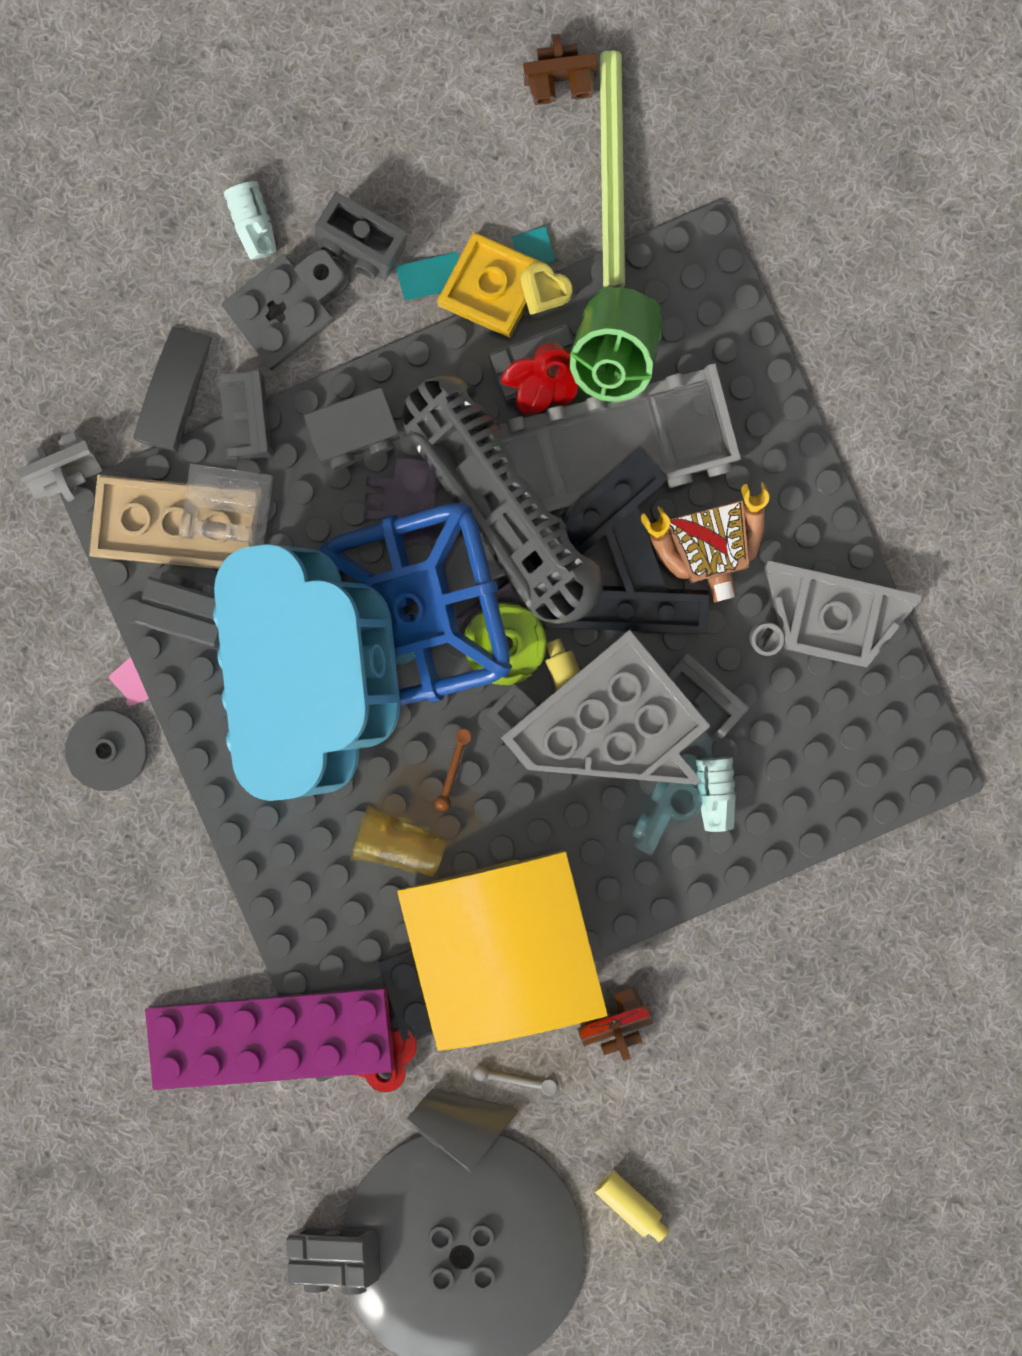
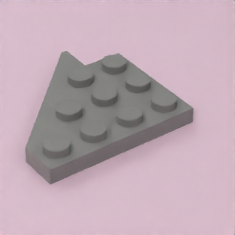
[501,630,710,785]

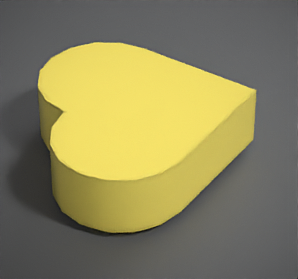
[521,262,573,314]

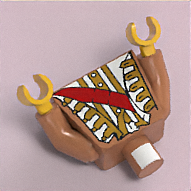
[641,482,769,603]

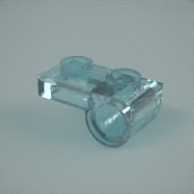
[632,781,702,856]

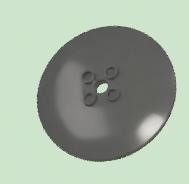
[343,1134,584,1356]

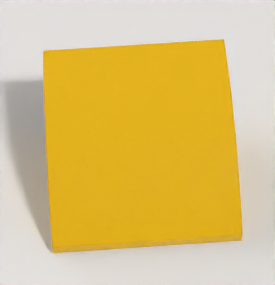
[397,851,608,1051]

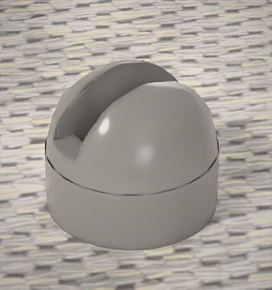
[749,621,784,656]

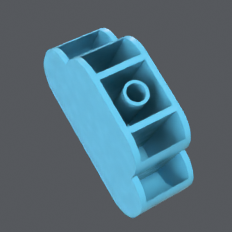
[213,545,400,801]

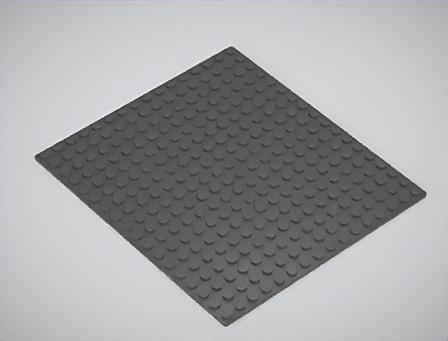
[60,201,983,1082]

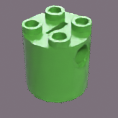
[570,286,663,402]

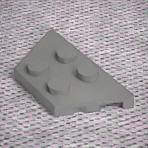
[764,561,922,667]

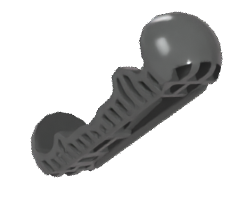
[402,374,604,624]

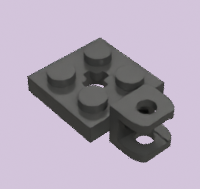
[221,250,350,370]

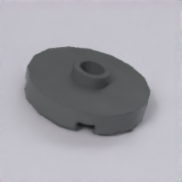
[65,711,148,791]

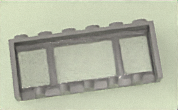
[497,363,741,517]

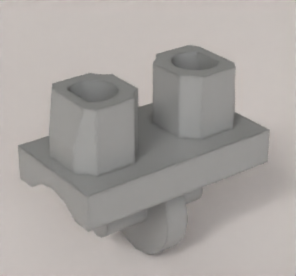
[17,431,103,502]

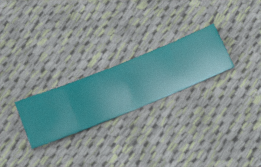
[395,226,555,301]

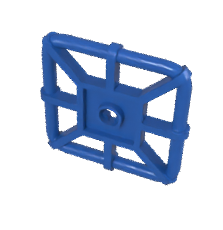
[319,502,512,706]

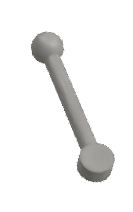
[473,1065,557,1096]

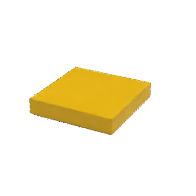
[437,232,546,339]

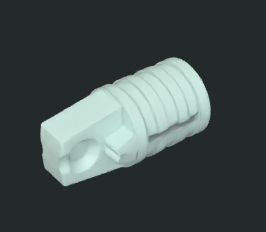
[223,181,277,260]
[696,757,736,832]

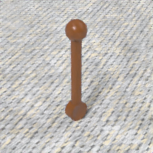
[435,729,471,812]

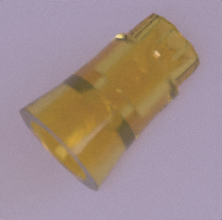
[350,805,446,877]

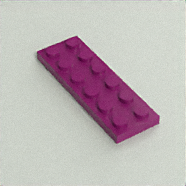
[145,987,395,1090]

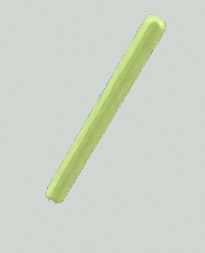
[600,50,625,288]

